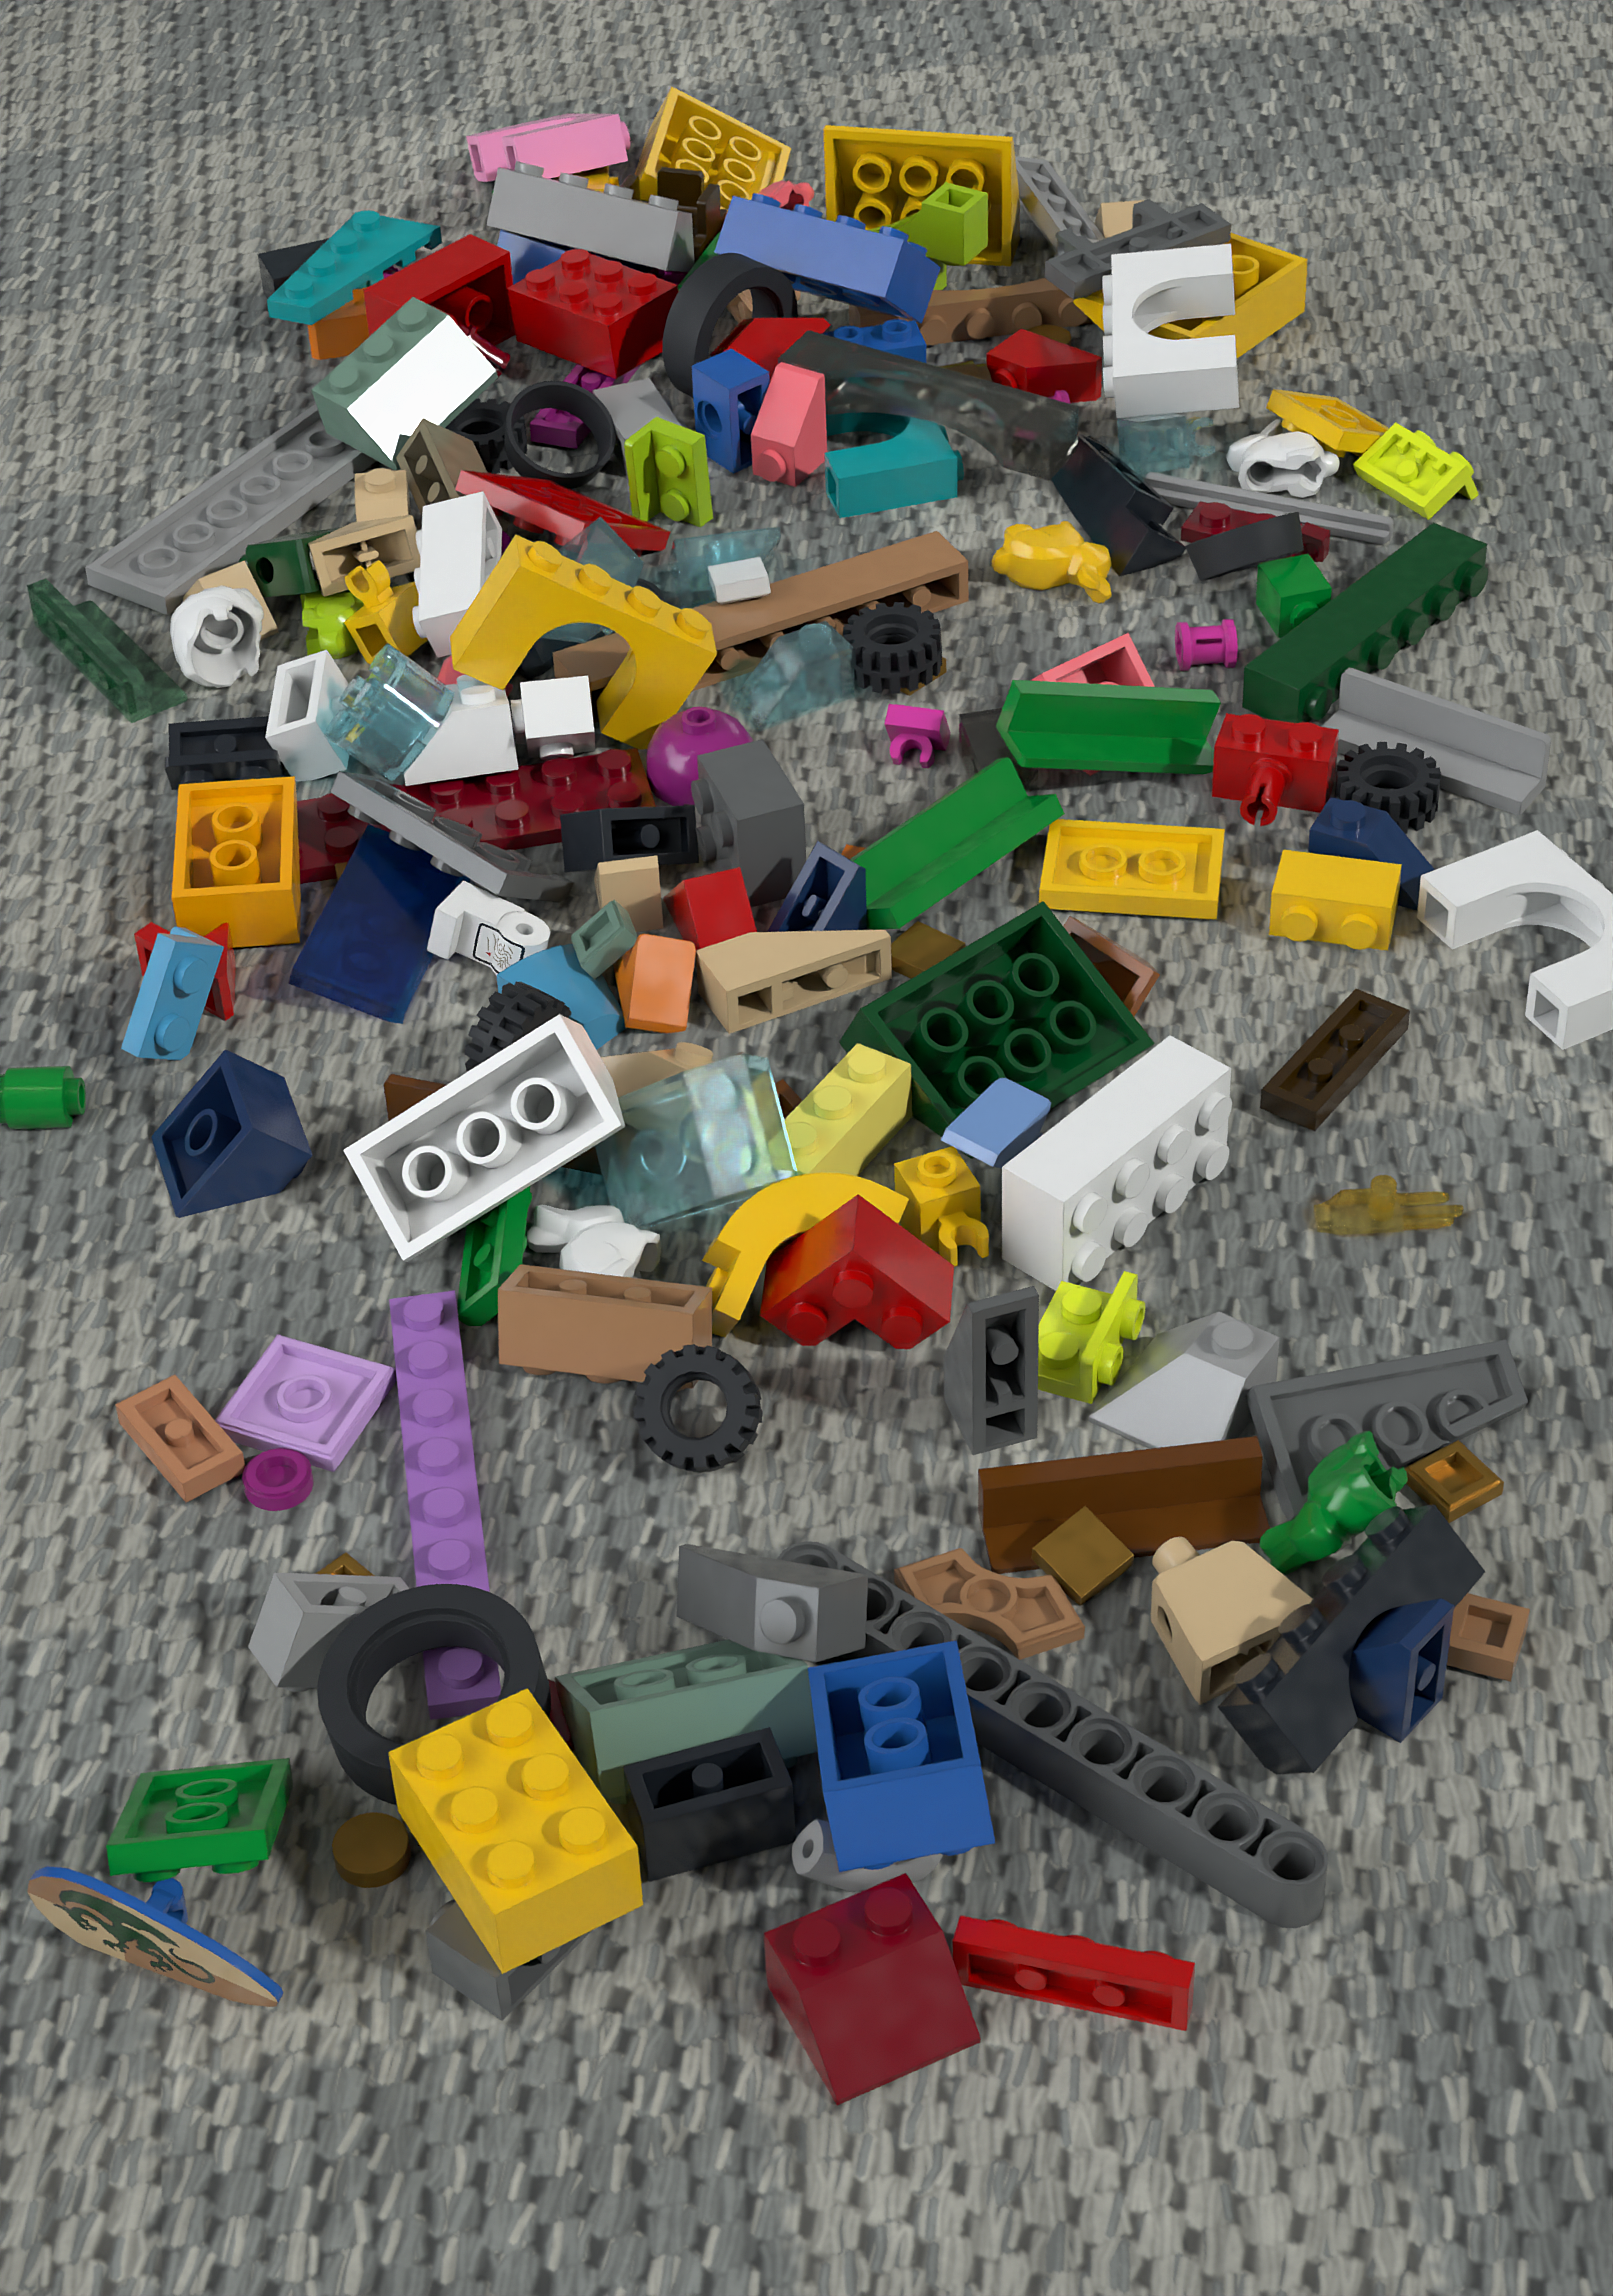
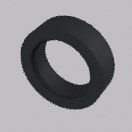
[662,253,798,397]
[317,1584,551,1805]

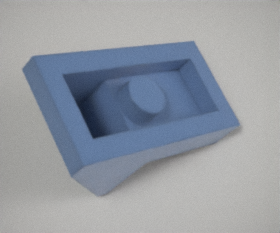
[941,1078,1051,1168]

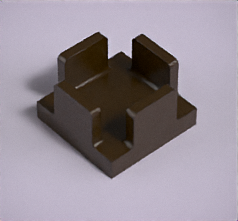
[621,167,727,263]

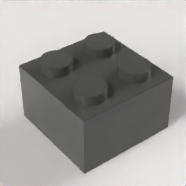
[691,739,806,907]

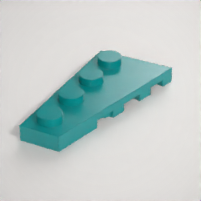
[267,210,442,325]

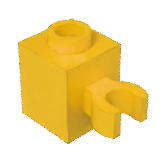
[344,560,428,666]
[894,1146,989,1267]

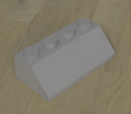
[487,161,695,272]

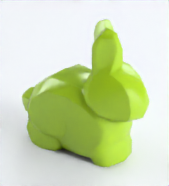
[300,590,364,659]

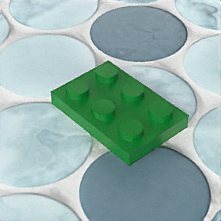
[106,1758,293,1882]

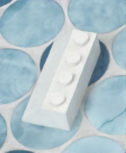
[343,1014,625,1262]

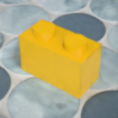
[1269,849,1402,951]

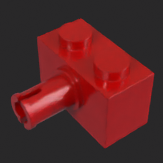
[1212,713,1339,826]

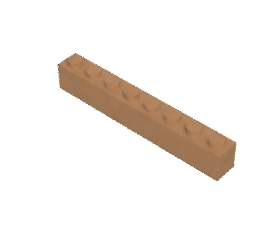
[553,531,969,723]

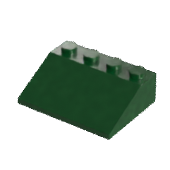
[839,901,1155,1159]

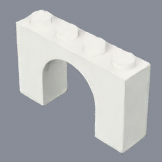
[1102,244,1239,418]
[1417,830,1613,1050]

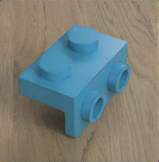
[121,927,224,1060]

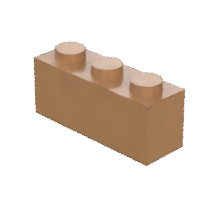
[498,1264,712,1391]

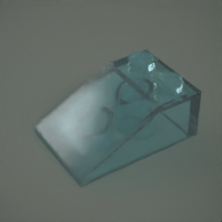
[595,1053,798,1229]

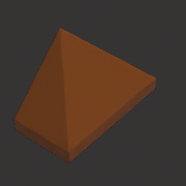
[1064,916,1160,1016]

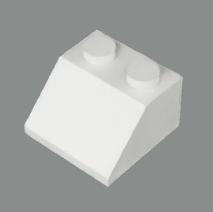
[398,674,518,786]

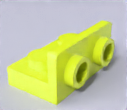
[1353,422,1479,520]
[1038,1271,1145,1404]

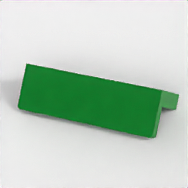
[996,680,1221,774]
[850,757,1065,930]

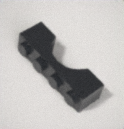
[1218,1505,1486,1775]

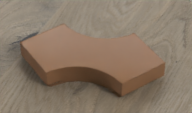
[894,1548,1085,1660]

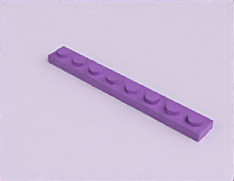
[389,1291,501,1720]

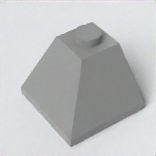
[1089,1312,1279,1449]

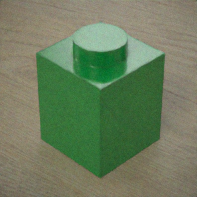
[1256,554,1332,638]

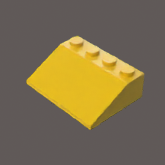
[635,86,791,212]
[823,125,1020,267]
[1073,233,1308,359]

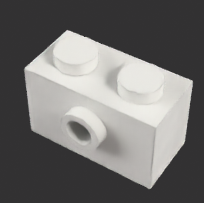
[265,650,357,781]
[511,676,595,761]

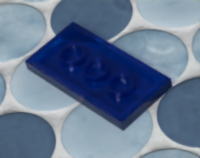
[288,824,472,1024]

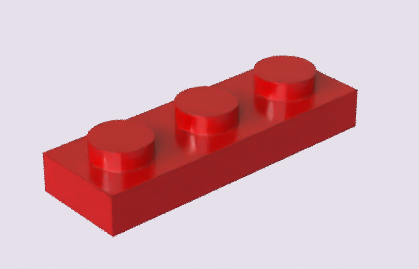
[953,1915,1195,2031]

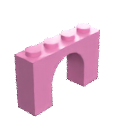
[466,114,630,182]

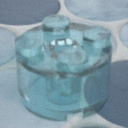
[324,643,454,781]

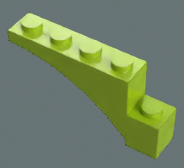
[869,182,988,290]

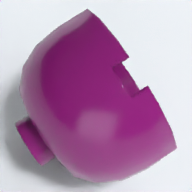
[646,707,753,806]

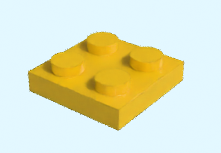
[1266,389,1389,457]

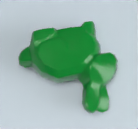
[1259,1431,1408,1576]

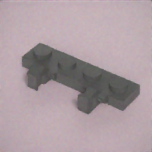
[1045,199,1231,300]

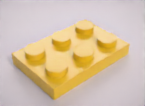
[1039,819,1225,920]

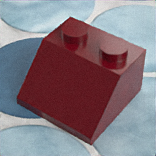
[764,1873,981,2105]

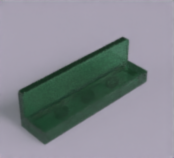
[27,578,188,723]

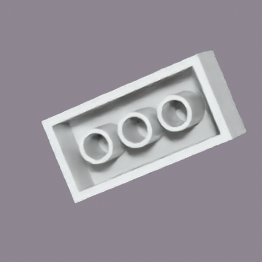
[1002,1035,1232,1291]

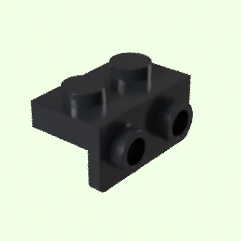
[165,716,284,790]

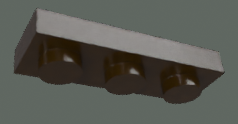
[1260,989,1410,1131]

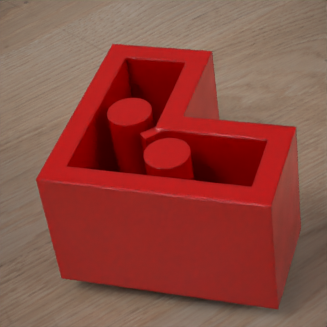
[760,1194,954,1349]

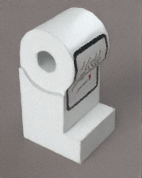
[427,880,550,975]

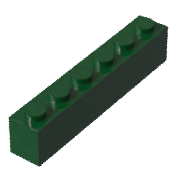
[1242,522,1488,723]

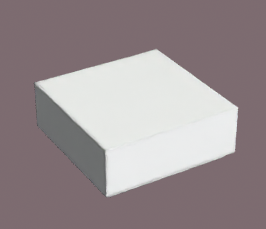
[707,557,771,604]

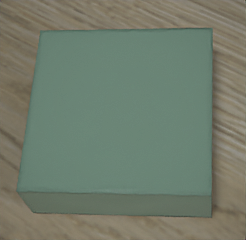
[571,899,638,979]

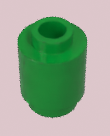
[0,1066,86,1130]

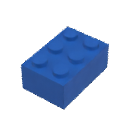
[808,1640,995,1872]

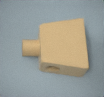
[1151,1537,1313,1705]

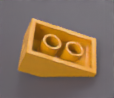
[171,776,301,948]

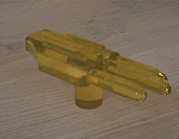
[1313,1175,1464,1235]

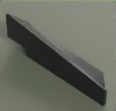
[1030,410,1186,577]

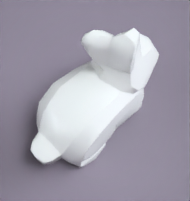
[1226,419,1340,498]
[527,1205,661,1279]

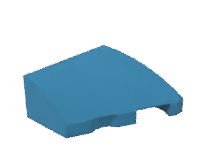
[496,944,627,1050]

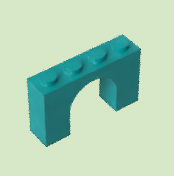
[817,357,964,518]

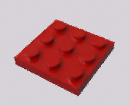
[455,470,670,557]

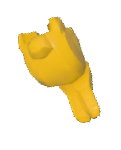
[991,521,1112,603]

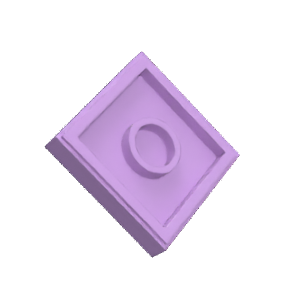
[215,1334,397,1472]

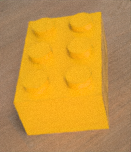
[388,1688,643,1974]

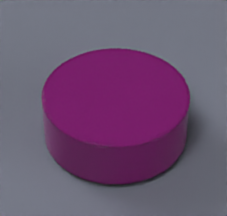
[242,1448,314,1511]

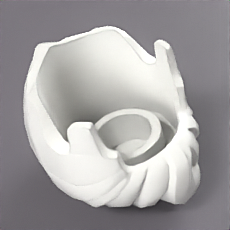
[170,585,264,688]

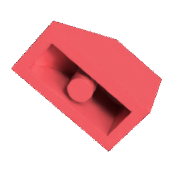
[751,362,827,487]

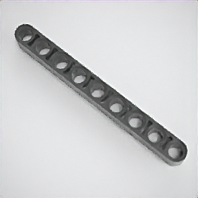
[777,1541,1328,1928]

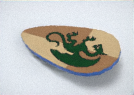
[27,1866,284,2007]

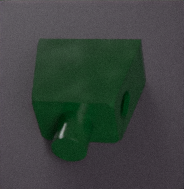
[239,527,342,597]

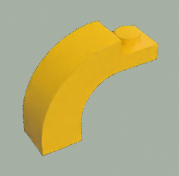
[702,1172,909,1337]

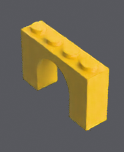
[450,535,717,750]

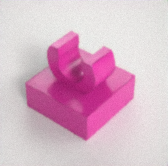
[885,704,951,769]

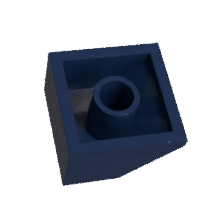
[151,1049,312,1218]

